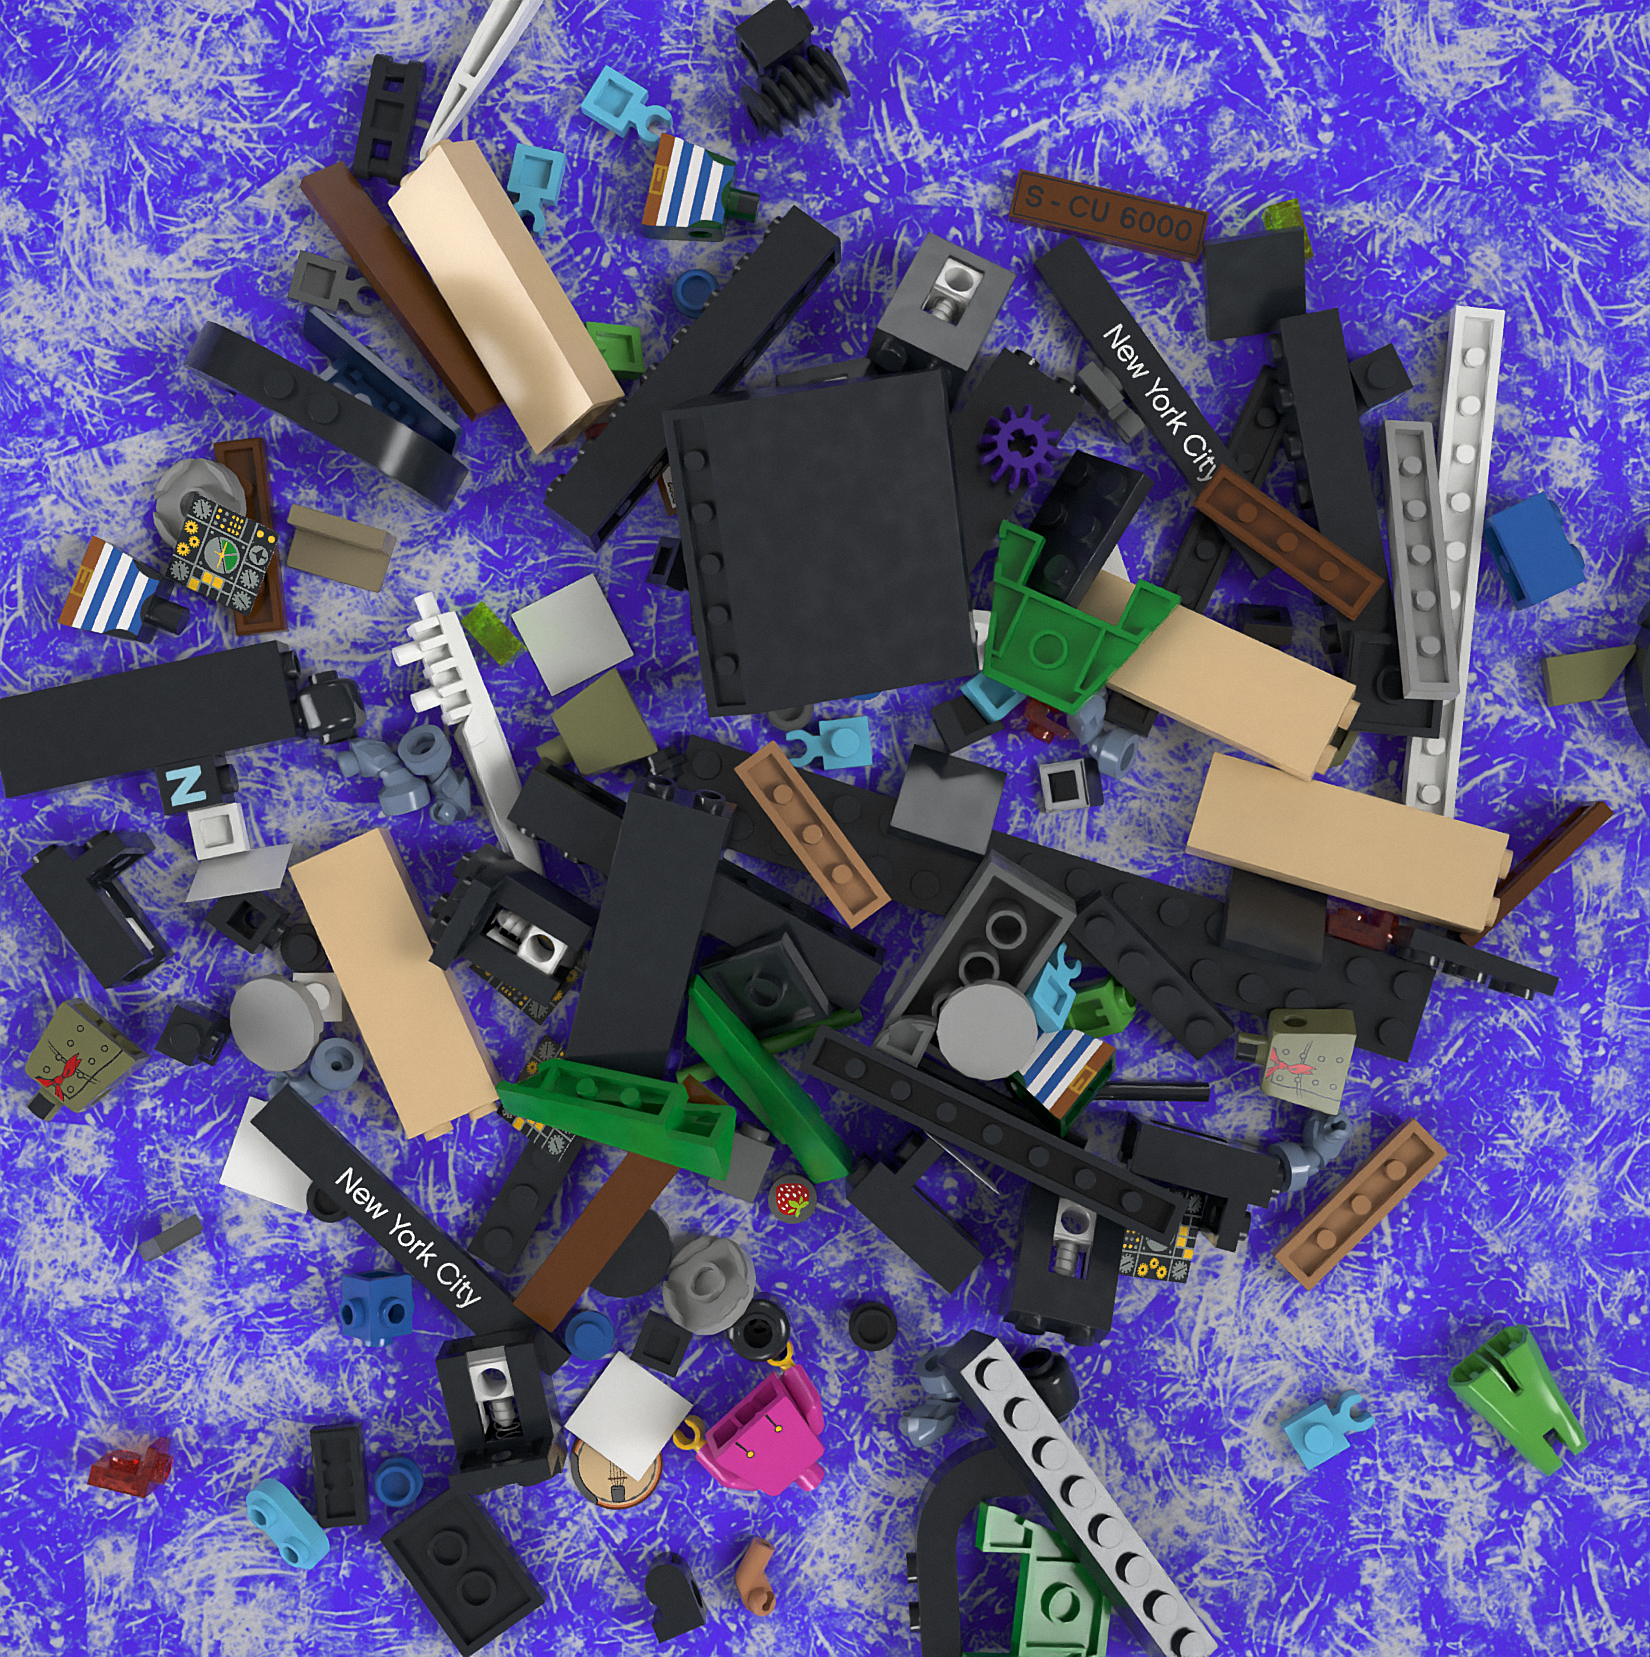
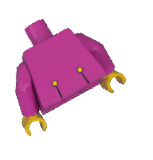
[673,1340,825,1496]

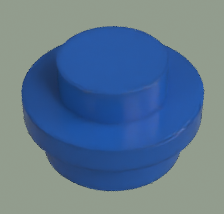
[672,269,721,319]
[565,1310,615,1361]
[373,1456,424,1507]

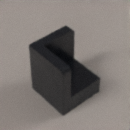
[928,694,1005,755]

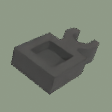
[287,250,377,318]
[1073,361,1145,444]

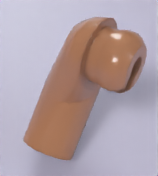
[734,1537,776,1617]

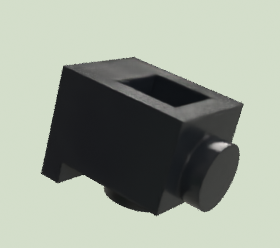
[204,891,291,954]
[155,1001,232,1067]

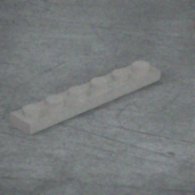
[1378,420,1460,700]

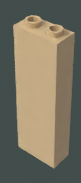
[388,139,626,455]
[1077,569,1360,783]
[1184,752,1513,936]
[288,828,501,1141]

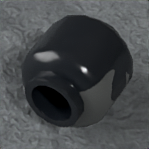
[296,670,367,746]

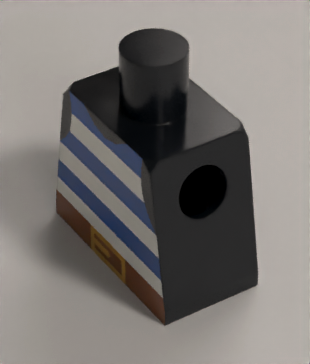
[58,536,190,644]

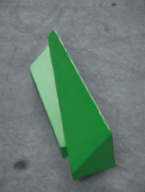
[686,974,853,1184]
[495,1058,737,1181]

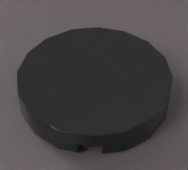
[590,1206,673,1298]

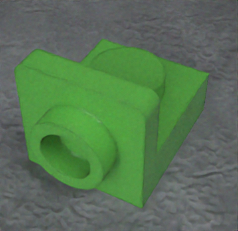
[584,321,645,380]
[1064,973,1136,1039]

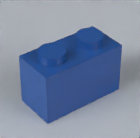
[1482,491,1587,611]

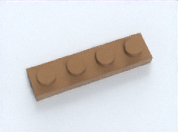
[734,740,891,929]
[1271,1116,1449,1291]

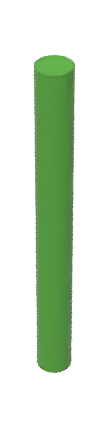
[675,1006,864,1084]

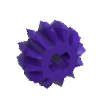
[978,404,1063,491]

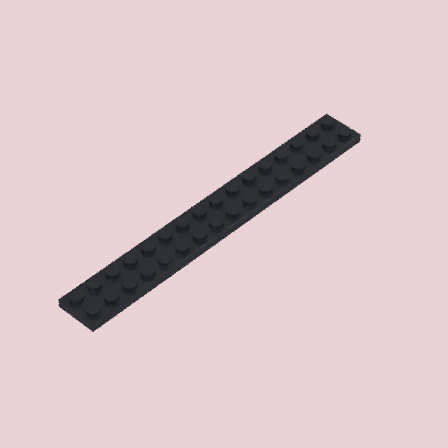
[676,734,1437,1063]

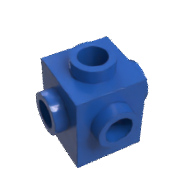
[339,1268,415,1347]

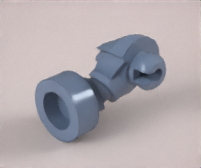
[1067,686,1139,780]
[398,724,471,826]
[337,737,431,816]
[267,1038,364,1106]
[1266,1108,1353,1193]
[899,1347,961,1448]

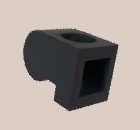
[644,1552,707,1644]

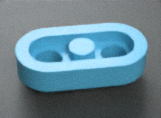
[246,1478,330,1569]

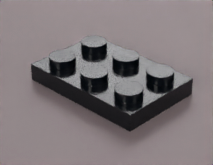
[1025,450,1154,609]
[1383,924,1559,1001]
[379,1486,548,1657]

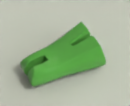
[1447,1324,1589,1477]

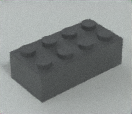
[883,848,1077,1077]

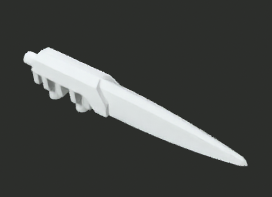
[420,0,544,162]
[392,592,551,941]

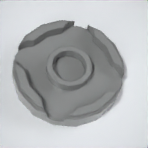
[153,458,247,549]
[230,973,324,1072]
[937,979,1038,1081]
[662,1235,756,1335]

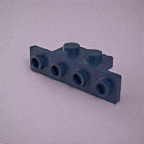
[303,305,463,456]

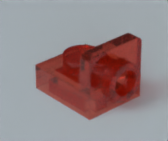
[1019,697,1070,745]
[1324,908,1399,950]
[87,1437,174,1499]

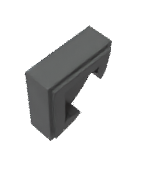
[871,1014,938,1068]
[137,1214,204,1262]

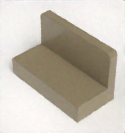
[286,503,397,593]

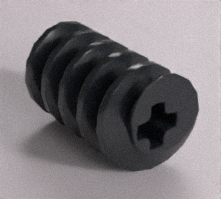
[739,44,851,143]

